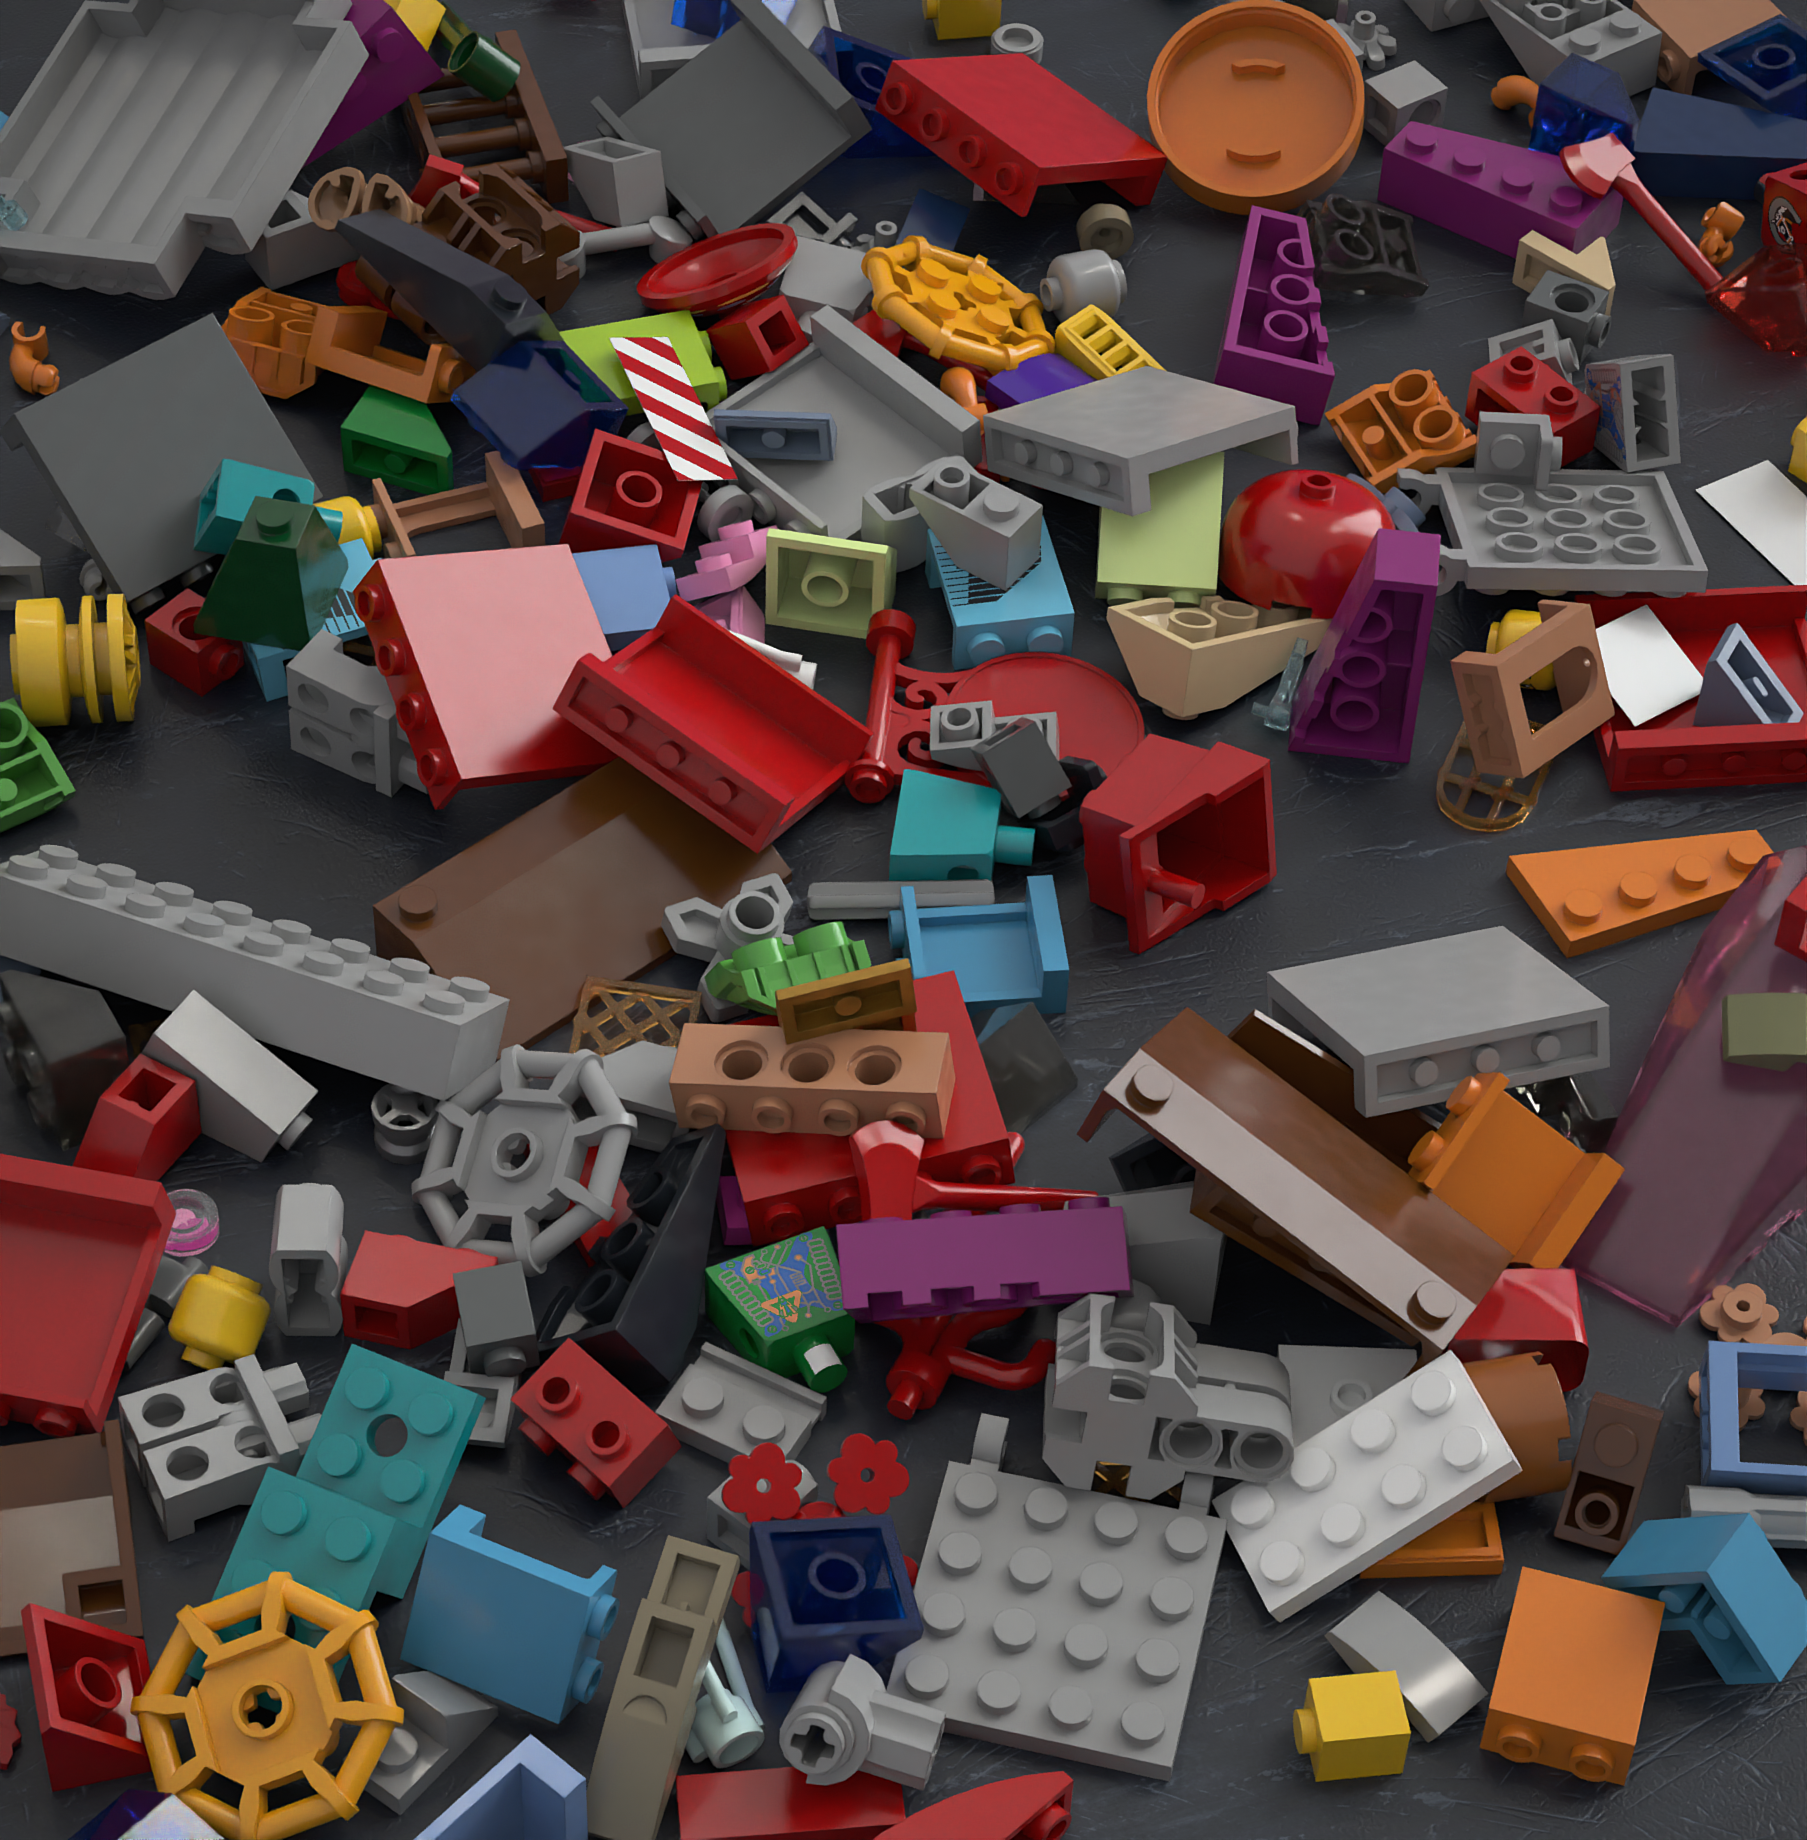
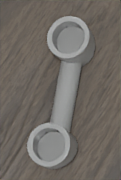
[558,216,693,279]

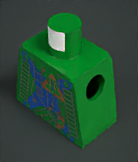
[705,1226,855,1393]

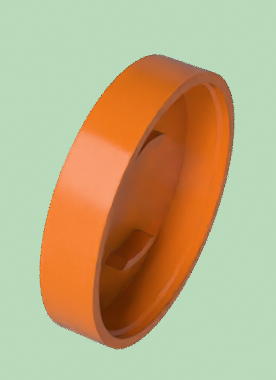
[1147,0,1365,215]

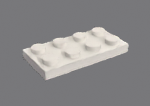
[1212,1350,1523,1622]

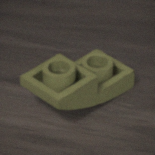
[1721,993,1807,1072]

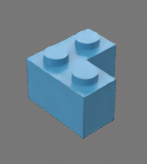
[1601,1513,1807,1684]

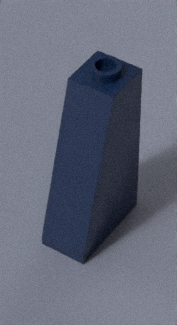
[1631,87,1807,200]

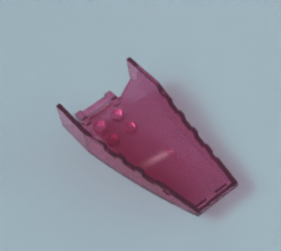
[1561,845,1807,1328]

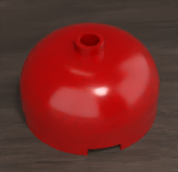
[1218,469,1396,619]

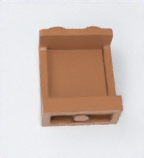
[1632,0,1796,95]

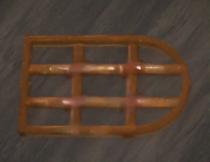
[1435,720,1555,833]

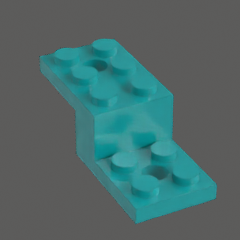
[185,1344,486,1714]

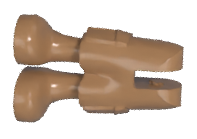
[308,167,425,232]

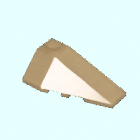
[1106,595,1332,720]

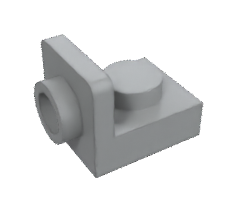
[1488,319,1579,385]
[1474,411,1562,491]

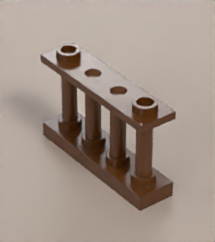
[399,29,569,204]

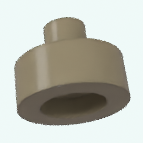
[1076,203,1134,260]

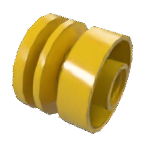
[10,594,141,727]

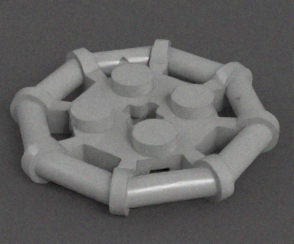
[411,1044,638,1277]

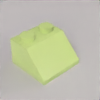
[765,528,897,639]

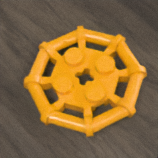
[861,235,1056,376]
[130,1571,405,1840]

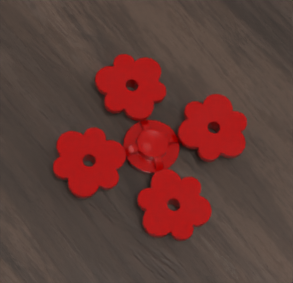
[721,1433,919,1636]

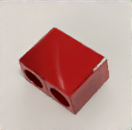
[1440,1268,1589,1392]

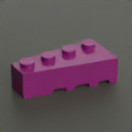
[301,0,445,169]
[1212,205,1335,426]

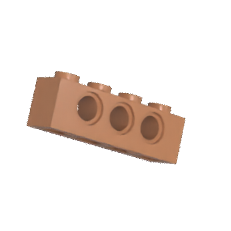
[669,1023,956,1139]

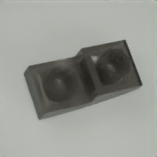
[1515,1072,1618,1156]

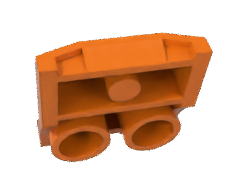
[221,287,326,399]
[1324,369,1477,494]

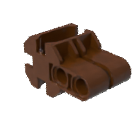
[355,163,580,345]

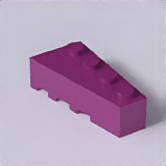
[1377,121,1623,259]
[1288,528,1441,764]
[836,1197,1134,1324]

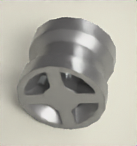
[371,1083,439,1165]

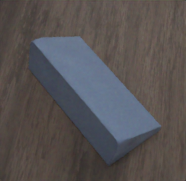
[713,409,838,461]

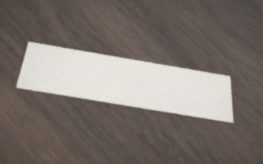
[1696,460,1807,585]

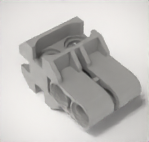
[1042,1293,1294,1500]

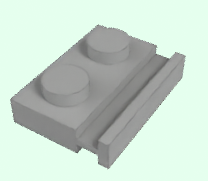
[655,1342,827,1463]

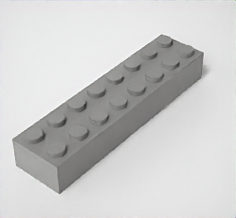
[0,845,510,1101]

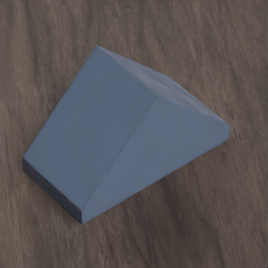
[1693,623,1804,727]

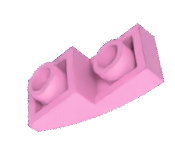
[676,520,777,601]

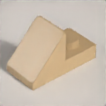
[1512,230,1616,316]

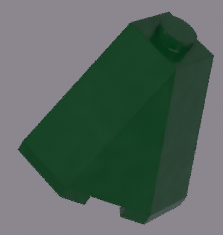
[193,496,349,651]

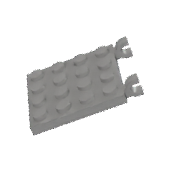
[1396,467,1708,598]
[886,1413,1228,1782]

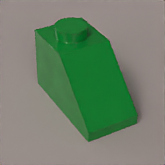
[340,384,454,495]

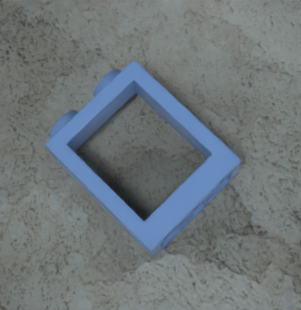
[1699,1341,1807,1496]

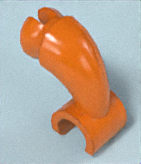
[1491,75,1570,135]
[1697,202,1744,267]
[9,321,60,396]
[940,367,988,436]

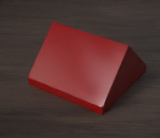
[20,1603,152,1792]

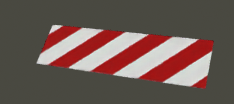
[609,337,738,481]

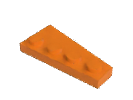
[1506,829,1788,959]

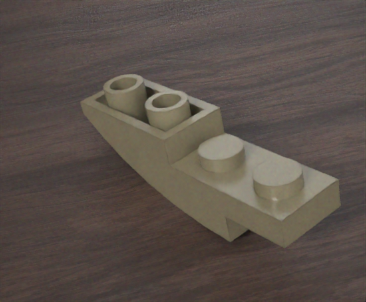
[586,1535,741,1840]

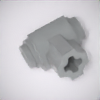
[779,1653,947,1791]

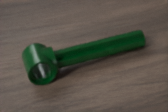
[435,1,521,102]

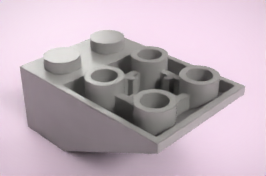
[1479,0,1662,120]

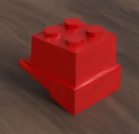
[1079,733,1277,954]

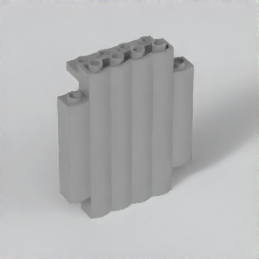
[0,0,369,300]

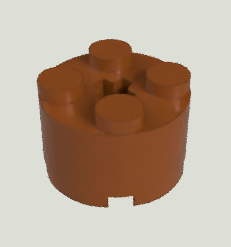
[1462,1351,1572,1504]

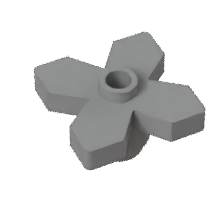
[661,873,794,1023]

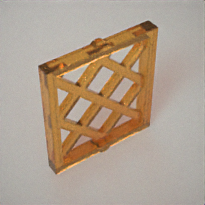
[569,975,702,1057]

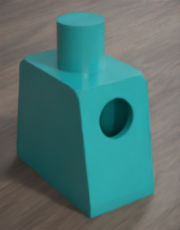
[193,458,343,555]
[889,769,1035,881]

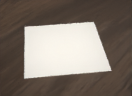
[1596,605,1703,727]

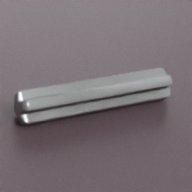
[807,879,995,921]

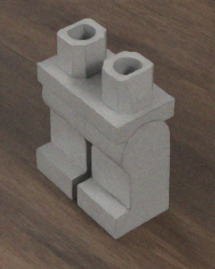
[286,629,428,798]
[118,1354,322,1542]

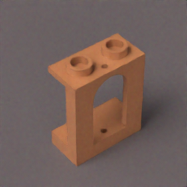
[368,448,545,559]
[1450,599,1615,778]

